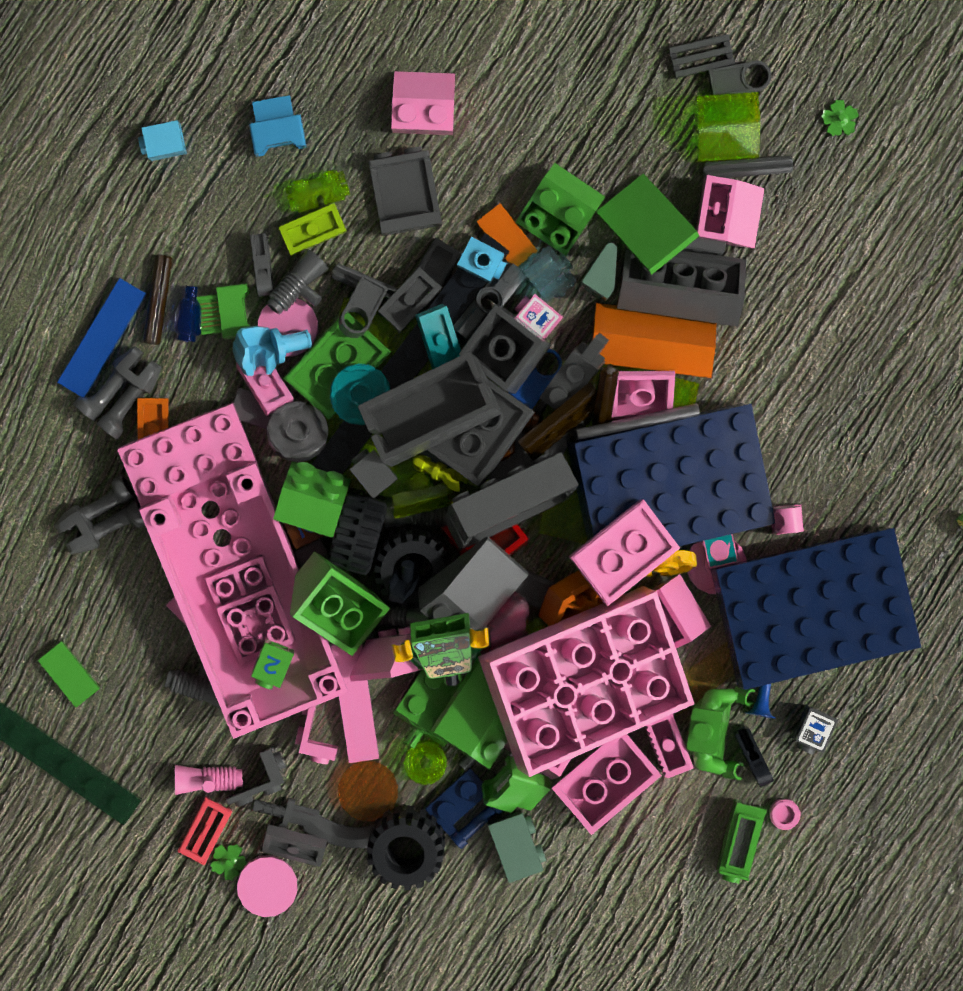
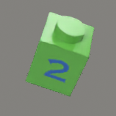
[251,638,294,690]

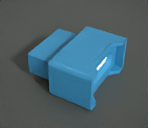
[249,95,307,157]

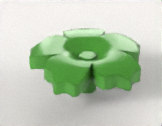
[821,100,859,137]
[210,844,248,881]

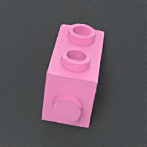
[295,705,339,764]

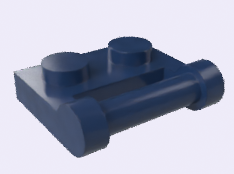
[425,767,504,849]

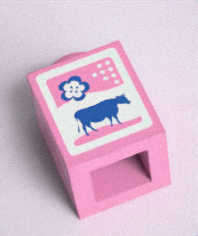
[514,294,563,339]

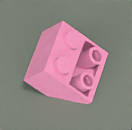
[696,175,764,249]

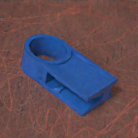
[508,349,562,410]

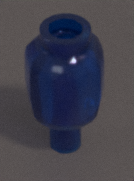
[173,286,202,342]

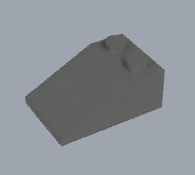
[418,536,528,630]

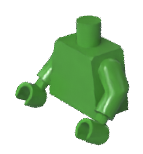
[687,686,755,780]

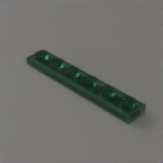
[0,700,143,825]

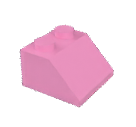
[391,71,455,135]
[611,371,675,420]
[652,574,711,649]
[350,627,423,682]

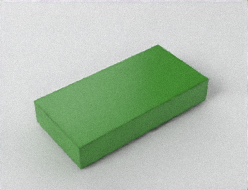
[38,641,101,708]

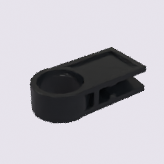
[733,725,774,788]

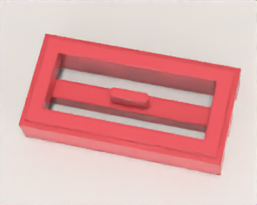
[177,796,233,865]

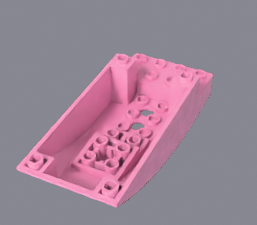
[117,402,348,739]

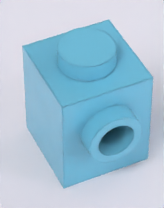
[457,237,507,283]

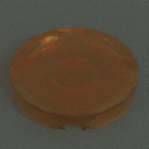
[338,760,398,821]

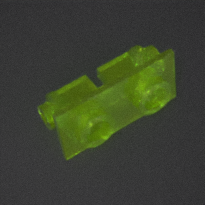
[285,170,350,213]

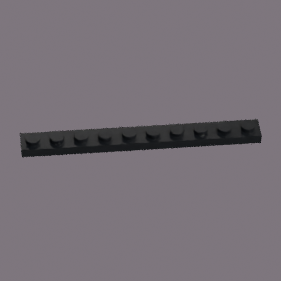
[311,233,510,475]

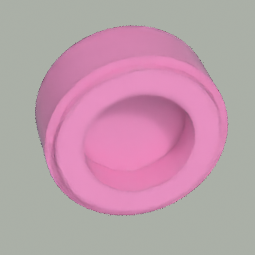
[769,798,800,830]

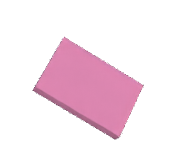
[569,499,680,606]

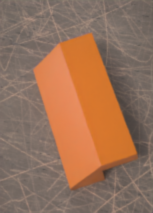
[592,303,717,379]

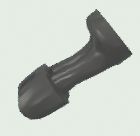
[72,346,162,440]
[54,474,145,554]

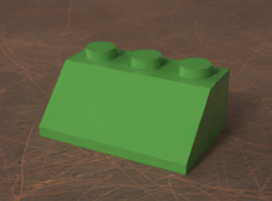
[290,551,390,656]
[431,653,508,769]

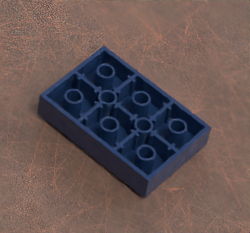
[567,403,775,546]
[710,528,922,690]

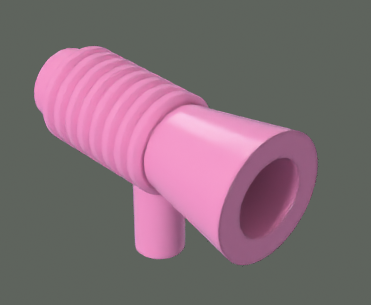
[175,765,243,795]

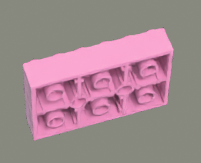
[478,586,694,777]

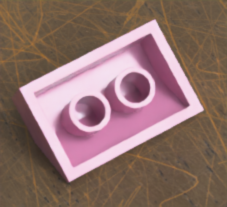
[552,734,662,835]

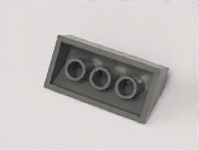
[617,246,746,327]

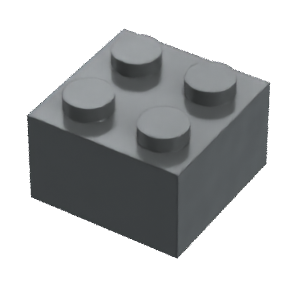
[459,304,552,394]

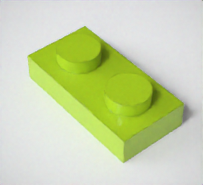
[278,203,347,256]

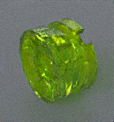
[404,740,447,785]

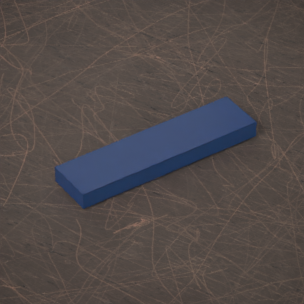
[57,278,147,397]

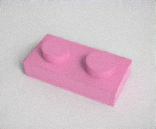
[236,362,294,416]

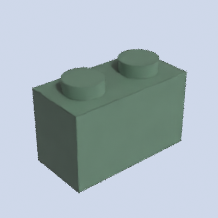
[488,810,547,883]

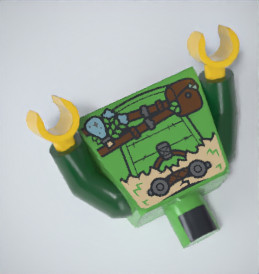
[391,613,489,686]

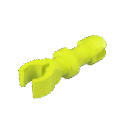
[412,454,467,492]

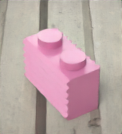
[644,714,694,778]

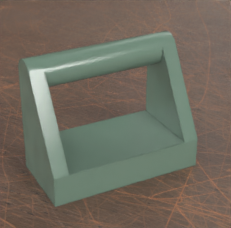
[579,243,617,303]

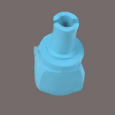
[232,326,312,376]

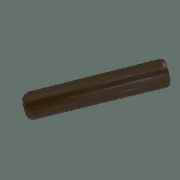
[143,254,172,345]
[592,364,619,426]

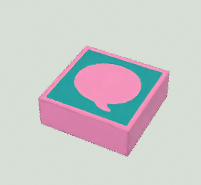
[702,534,739,569]

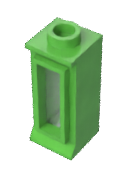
[716,799,767,884]

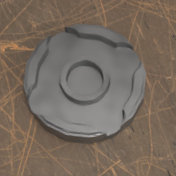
[267,401,328,462]

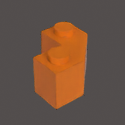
[538,570,603,626]

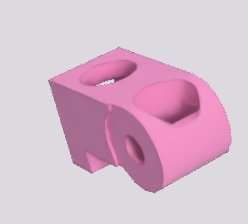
[771,504,804,535]

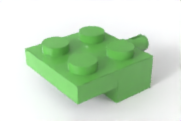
[393,669,461,749]

